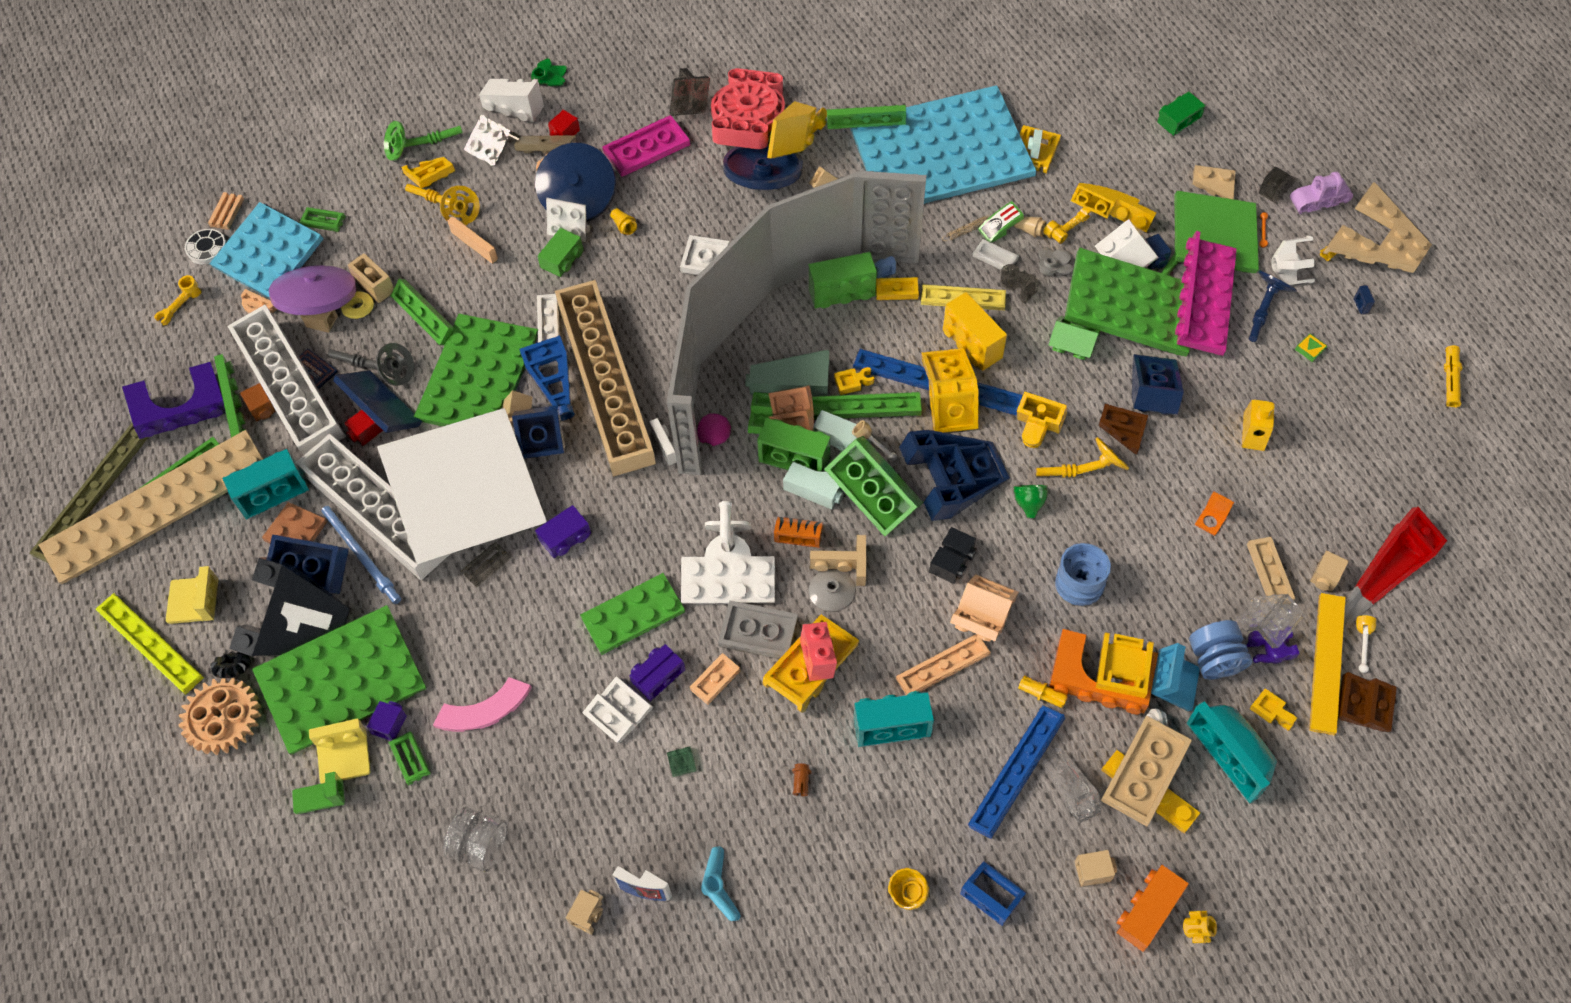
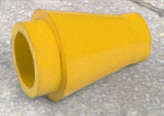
[610,208,637,235]

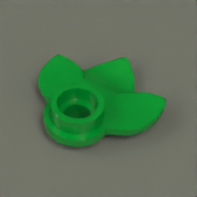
[531,58,567,87]

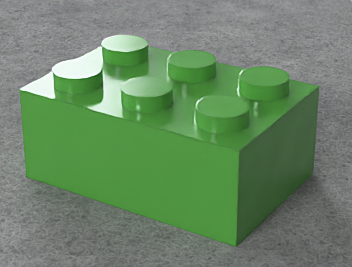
[808,252,877,308]
[757,418,830,472]

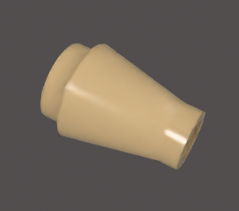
[1014,217,1047,237]

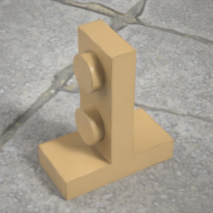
[810,535,866,586]

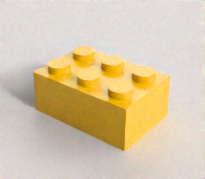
[943,292,1007,371]

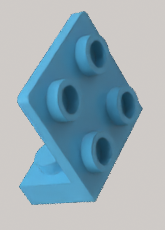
[1151,643,1200,712]

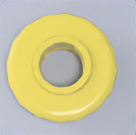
[341,291,374,319]

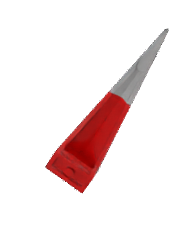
[1314,506,1447,653]

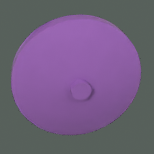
[269,265,356,315]

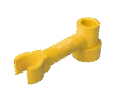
[1043,207,1092,244]
[154,275,201,326]

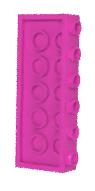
[1175,231,1237,356]

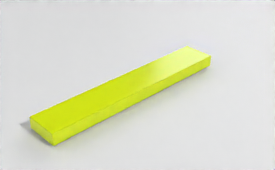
[95,593,204,695]

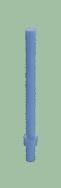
[321,506,401,604]

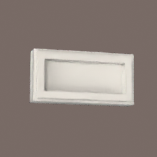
[973,239,1019,273]

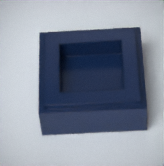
[1353,285,1375,315]

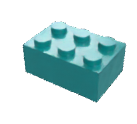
[222,449,309,520]
[853,691,934,747]

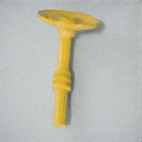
[405,184,480,225]
[1036,437,1129,478]

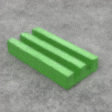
[299,207,346,232]
[388,731,431,786]

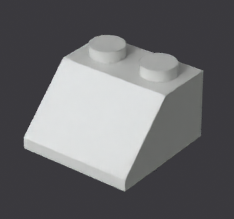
[1095,219,1159,268]

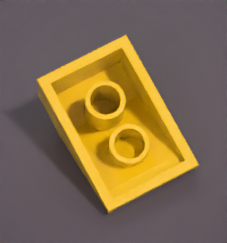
[767,101,817,159]

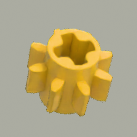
[1183,911,1217,943]

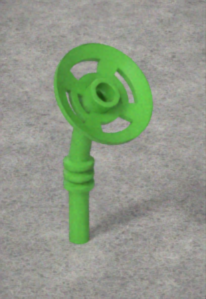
[384,121,463,161]

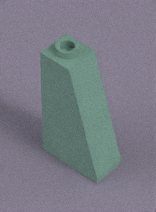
[745,350,829,397]

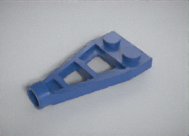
[519,335,575,421]

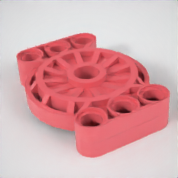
[711,68,785,149]

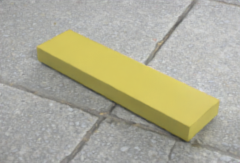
[921,284,1006,311]

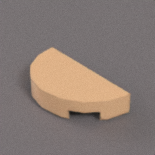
[241,289,277,313]

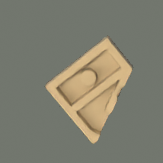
[1192,165,1235,199]

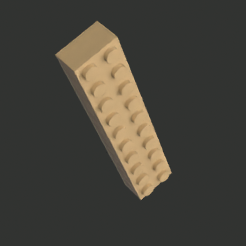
[555,280,656,477]

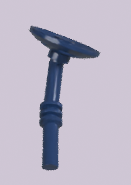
[1249,270,1297,342]

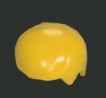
[888,867,929,910]

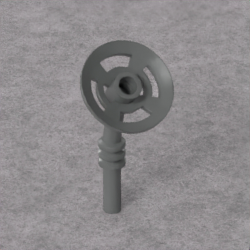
[328,343,414,386]

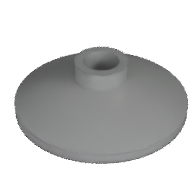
[809,569,855,612]

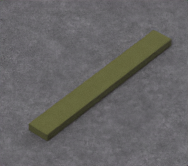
[29,423,149,564]

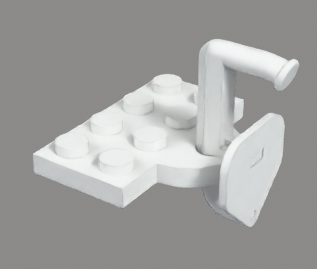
[681,501,775,604]

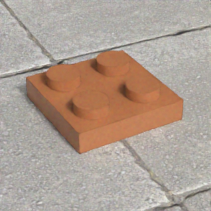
[262,502,327,543]

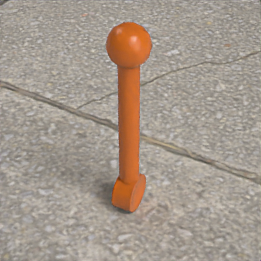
[1259,212,1268,248]

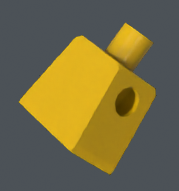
[1242,399,1275,451]

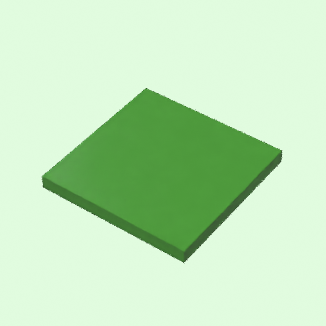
[1174,191,1259,273]

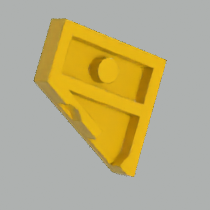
[401,157,455,189]

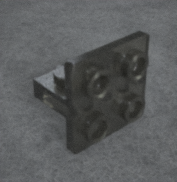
[669,68,710,116]

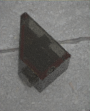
[1259,166,1298,203]

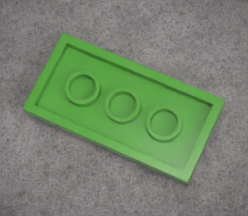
[580,573,685,655]

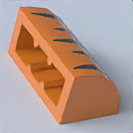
[774,516,823,548]

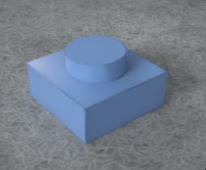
[874,256,896,278]

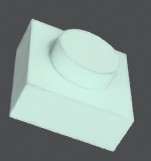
[1028,129,1043,159]

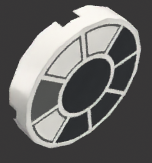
[184,229,226,265]

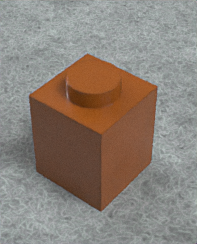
[240,383,277,422]

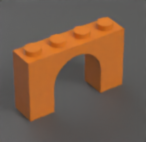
[1049,629,1158,715]

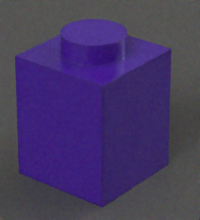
[367,701,407,741]

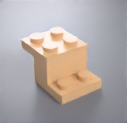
[950,574,1019,641]

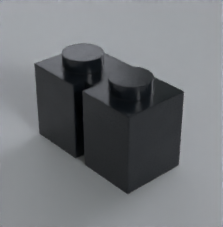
[929,527,977,584]

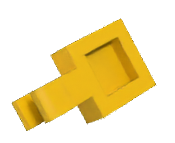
[1250,688,1297,731]

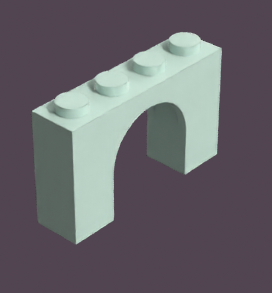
[783,410,872,510]

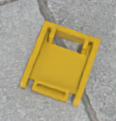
[1020,125,1061,174]
[1096,632,1154,698]

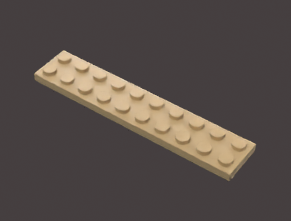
[39,430,263,584]

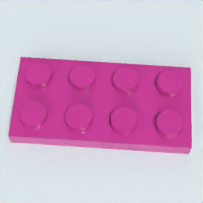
[602,115,690,177]

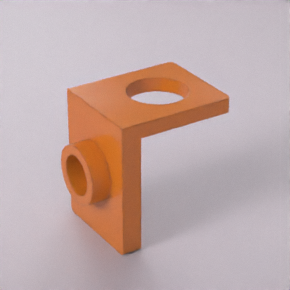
[1195,491,1234,536]

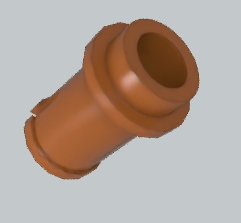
[792,763,812,796]

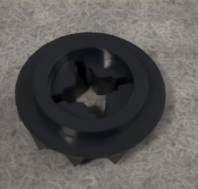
[210,651,251,678]

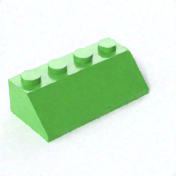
[824,436,924,536]

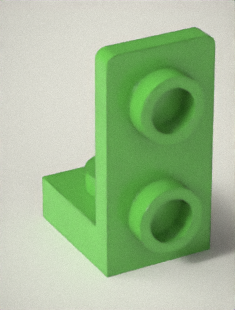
[292,771,345,814]

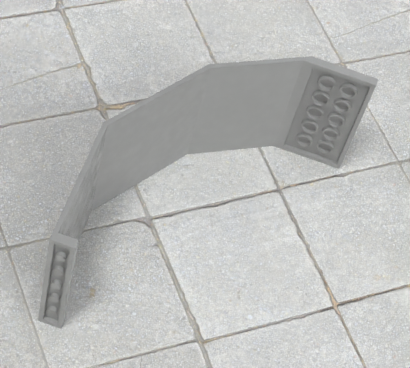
[667,171,926,475]

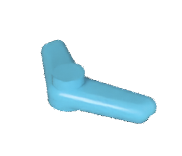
[701,846,741,921]

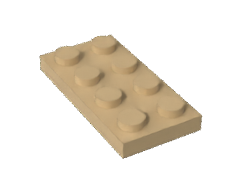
[1101,715,1192,826]

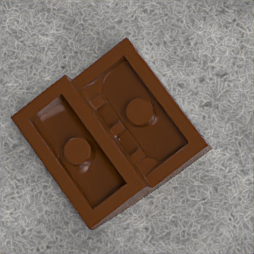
[1338,672,1397,732]

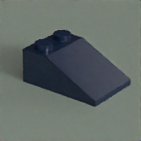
[1132,354,1184,415]

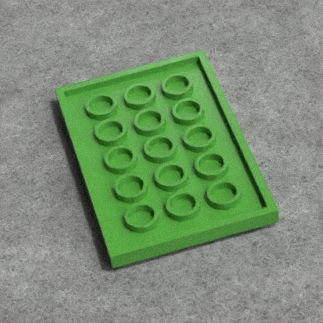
[1064,248,1190,357]
[414,314,538,426]
[252,605,427,755]

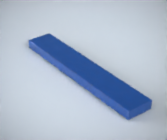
[968,705,1065,839]

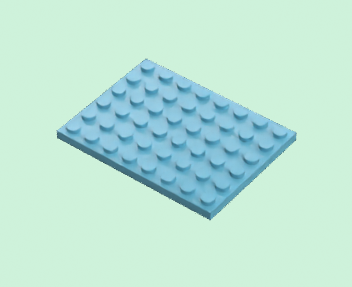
[850,85,1036,204]

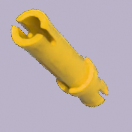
[1444,345,1462,408]

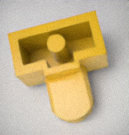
[1017,391,1067,448]

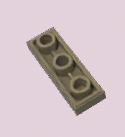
[514,135,577,153]

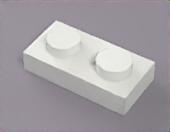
[649,418,677,466]

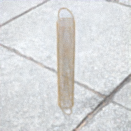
[942,215,989,241]

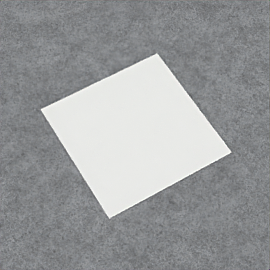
[377,408,547,564]

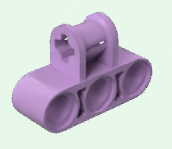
[1290,172,1353,214]

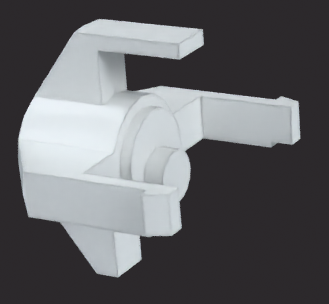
[1271,235,1315,285]

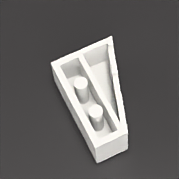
[479,79,544,122]

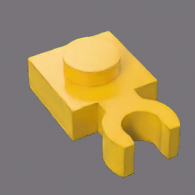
[834,367,874,395]

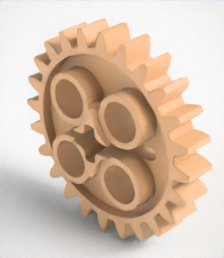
[179,678,261,755]

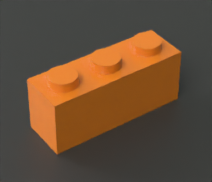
[1116,865,1189,952]

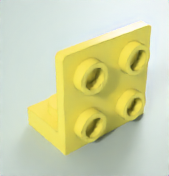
[166,566,219,624]
[309,719,371,784]

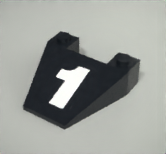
[229,557,351,656]

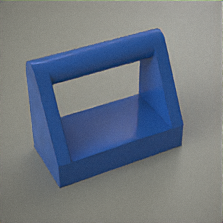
[960,861,1026,926]

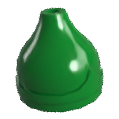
[1013,485,1048,518]

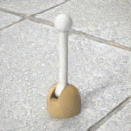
[852,420,897,461]

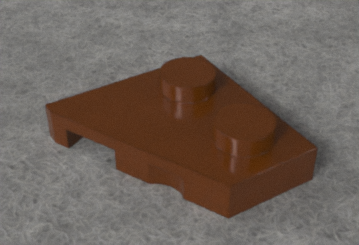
[1098,404,1148,454]

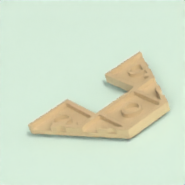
[1323,182,1432,273]

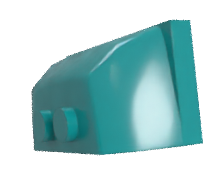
[1187,701,1277,804]

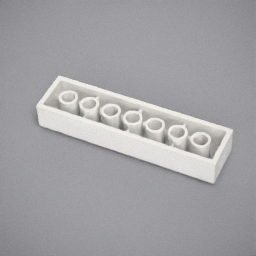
[228,305,346,455]
[295,434,450,580]

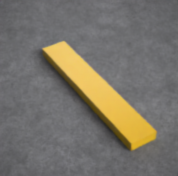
[1309,593,1345,736]

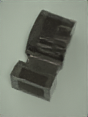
[1000,264,1039,304]

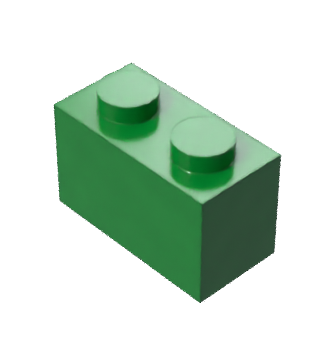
[1157,91,1205,136]

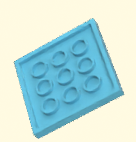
[209,202,324,299]

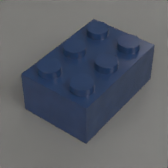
[267,534,349,594]

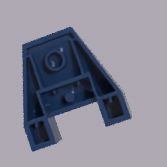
[899,430,1010,521]

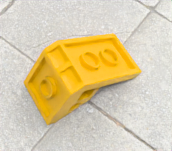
[921,348,978,433]

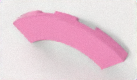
[433,677,532,732]

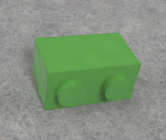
[537,228,583,277]

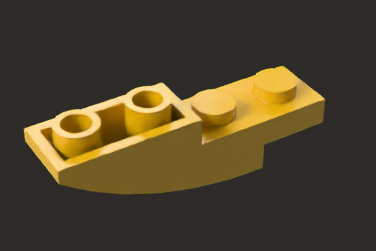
[1071,183,1157,232]

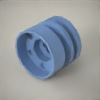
[1055,543,1111,606]
[1189,620,1253,680]

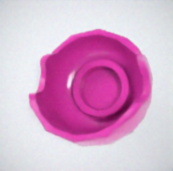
[697,413,731,446]

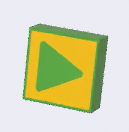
[1295,334,1327,362]

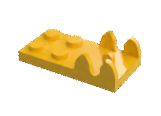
[763,614,859,713]

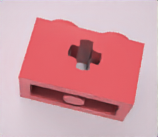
[800,622,837,681]

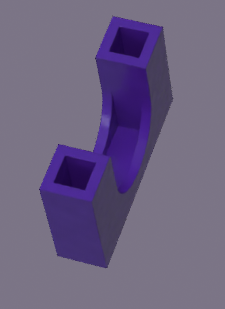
[122,362,226,439]

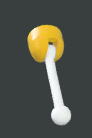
[1356,615,1377,673]

